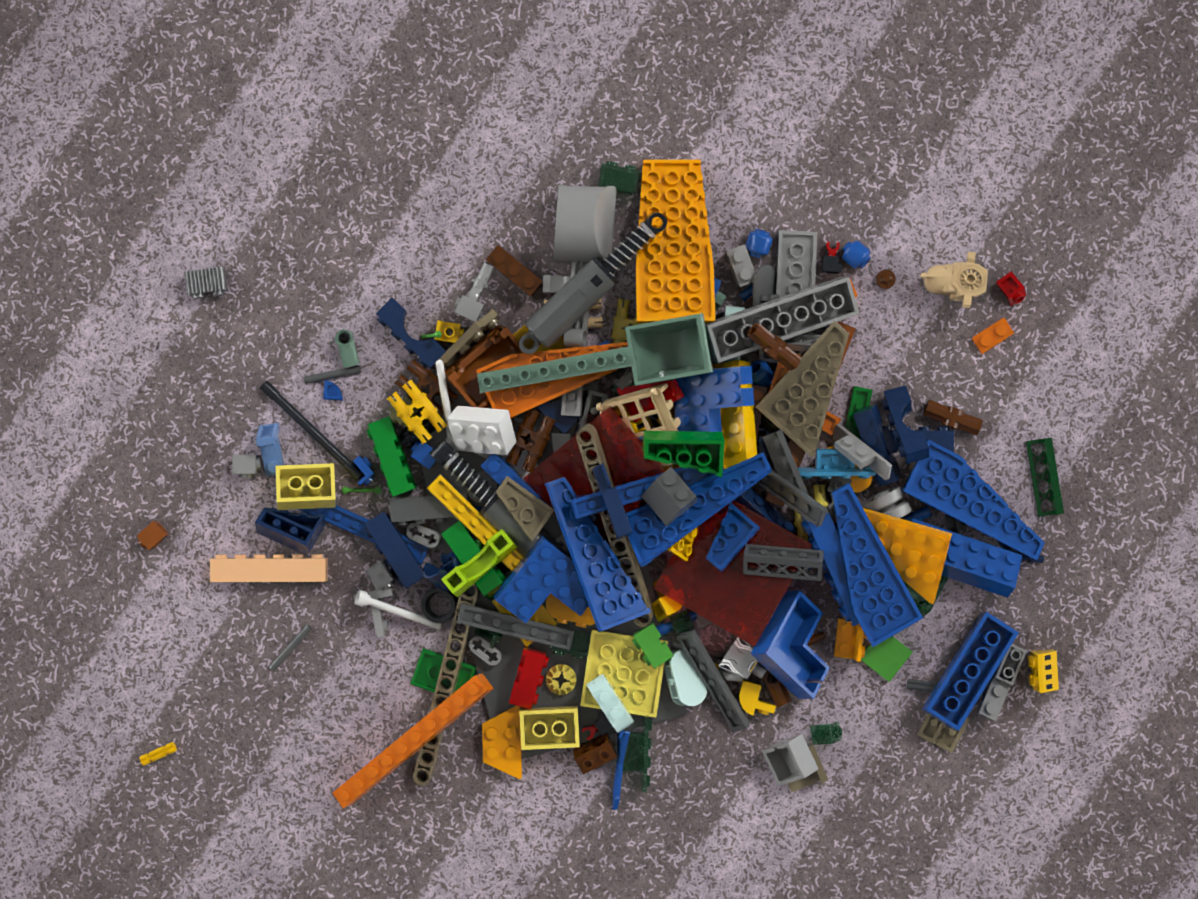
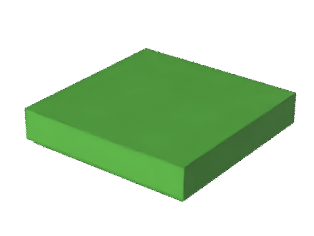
[861,636,913,682]

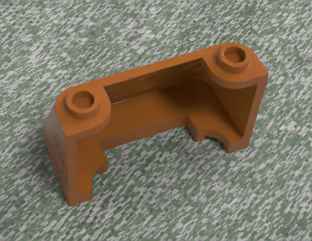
[445,325,524,408]

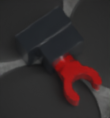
[821,241,842,274]
[581,711,614,740]

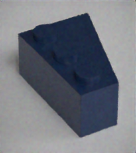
[255,507,326,556]

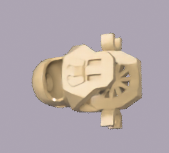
[920,252,988,308]

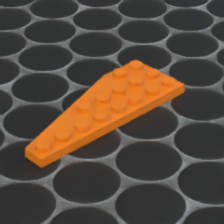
[476,342,628,419]

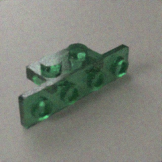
[623,715,652,793]

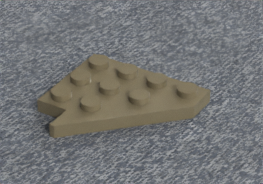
[438,309,500,368]

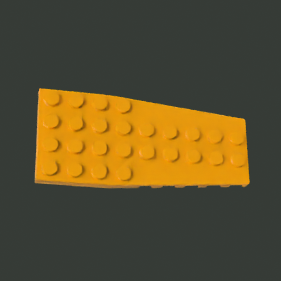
[635,160,715,324]

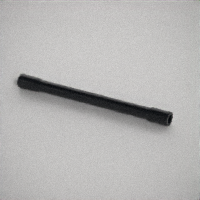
[259,380,364,481]

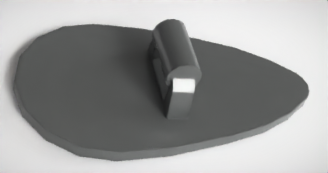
[753,265,780,306]

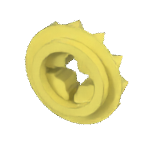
[546,664,576,695]

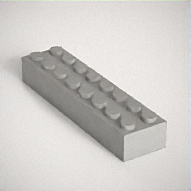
[705,277,860,363]

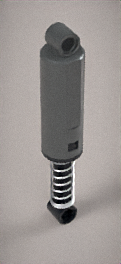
[519,212,667,354]
[429,439,571,557]

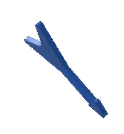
[612,729,630,810]

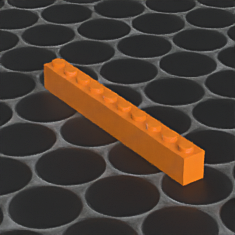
[332,673,494,808]

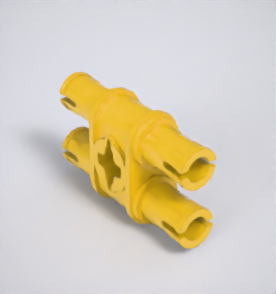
[386,379,447,444]

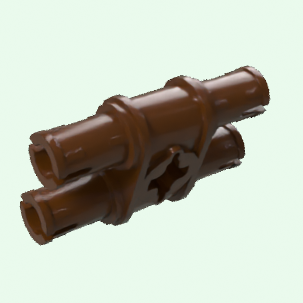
[394,359,458,417]
[505,409,556,473]

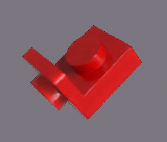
[996,271,1026,306]

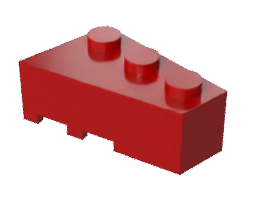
[509,646,549,709]

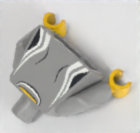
[714,623,767,681]

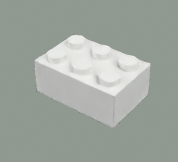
[447,406,517,455]

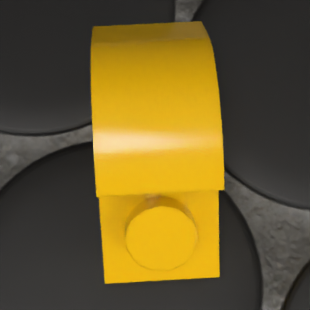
[652,574,684,622]
[738,680,776,715]

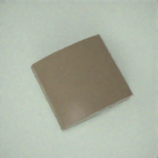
[917,714,971,753]

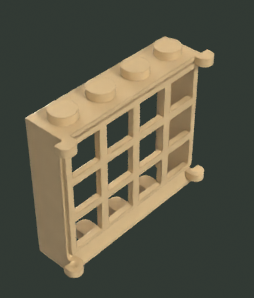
[596,383,680,481]

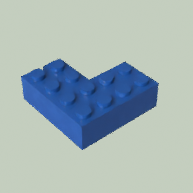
[674,366,754,432]
[493,535,589,623]
[750,590,830,699]

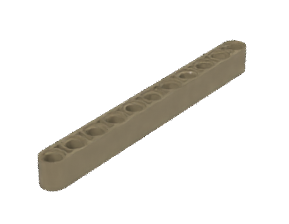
[576,424,654,627]
[413,583,481,786]

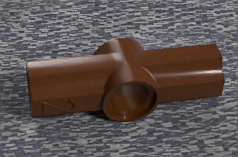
[747,323,801,371]
[923,400,983,436]
[758,662,792,708]

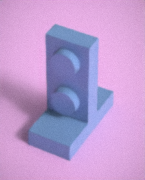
[256,423,284,476]

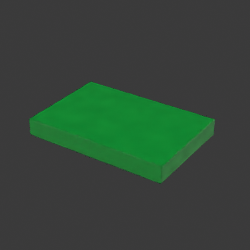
[410,648,476,693]

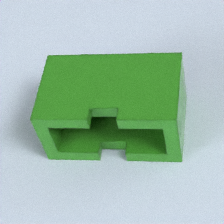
[632,622,674,668]

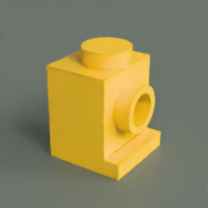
[435,320,464,343]

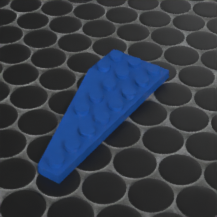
[902,439,1045,560]
[831,483,923,647]

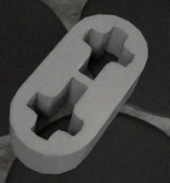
[406,523,442,548]
[469,636,502,665]

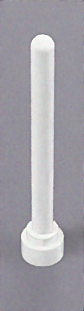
[436,360,455,450]
[354,590,443,629]

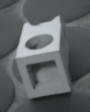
[543,275,571,294]

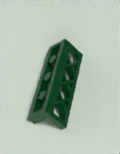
[1026,437,1064,517]

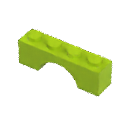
[441,529,518,597]

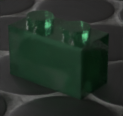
[598,161,640,195]

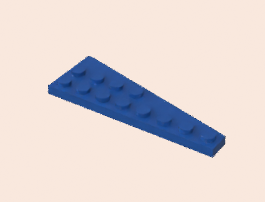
[626,452,772,567]
[545,477,651,632]

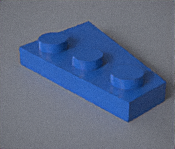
[706,502,760,572]

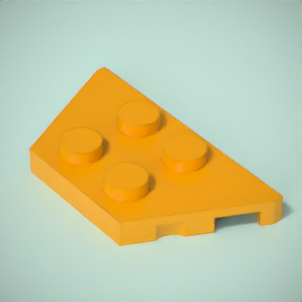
[482,705,522,779]

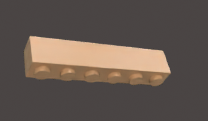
[210,554,328,582]

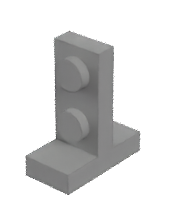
[353,587,394,638]

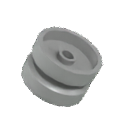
[862,486,912,518]

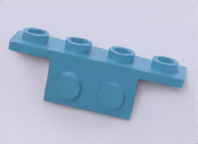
[797,449,876,479]

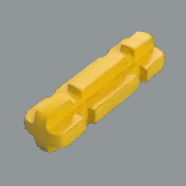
[139,742,177,766]

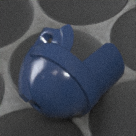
[422,552,462,591]

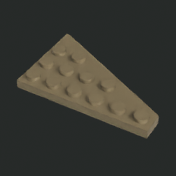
[756,321,849,457]

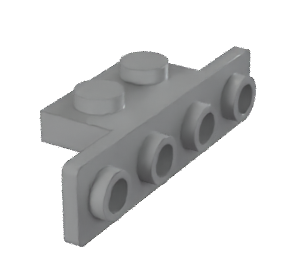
[833,424,892,480]

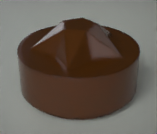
[876,269,896,289]

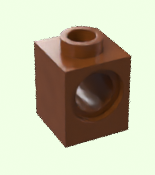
[137,520,169,550]

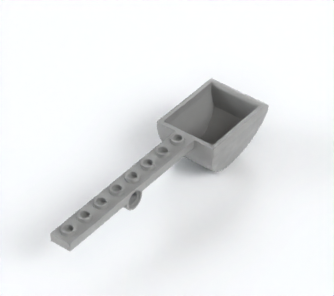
[553,184,616,417]

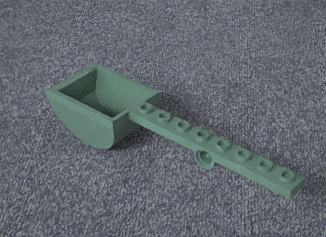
[477,313,713,393]

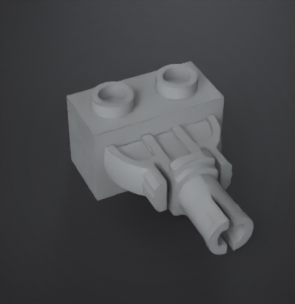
[453,263,494,323]

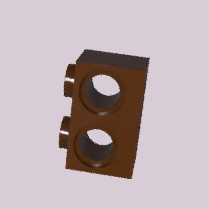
[573,733,617,775]

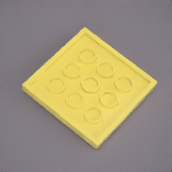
[580,629,668,718]

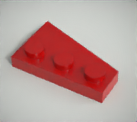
[616,379,684,423]

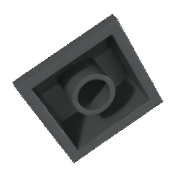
[641,467,697,526]

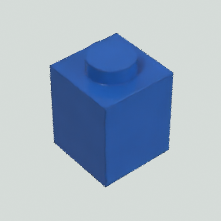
[410,441,436,470]

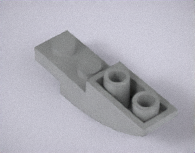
[977,644,1027,722]

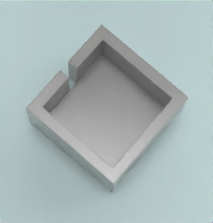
[762,734,818,786]

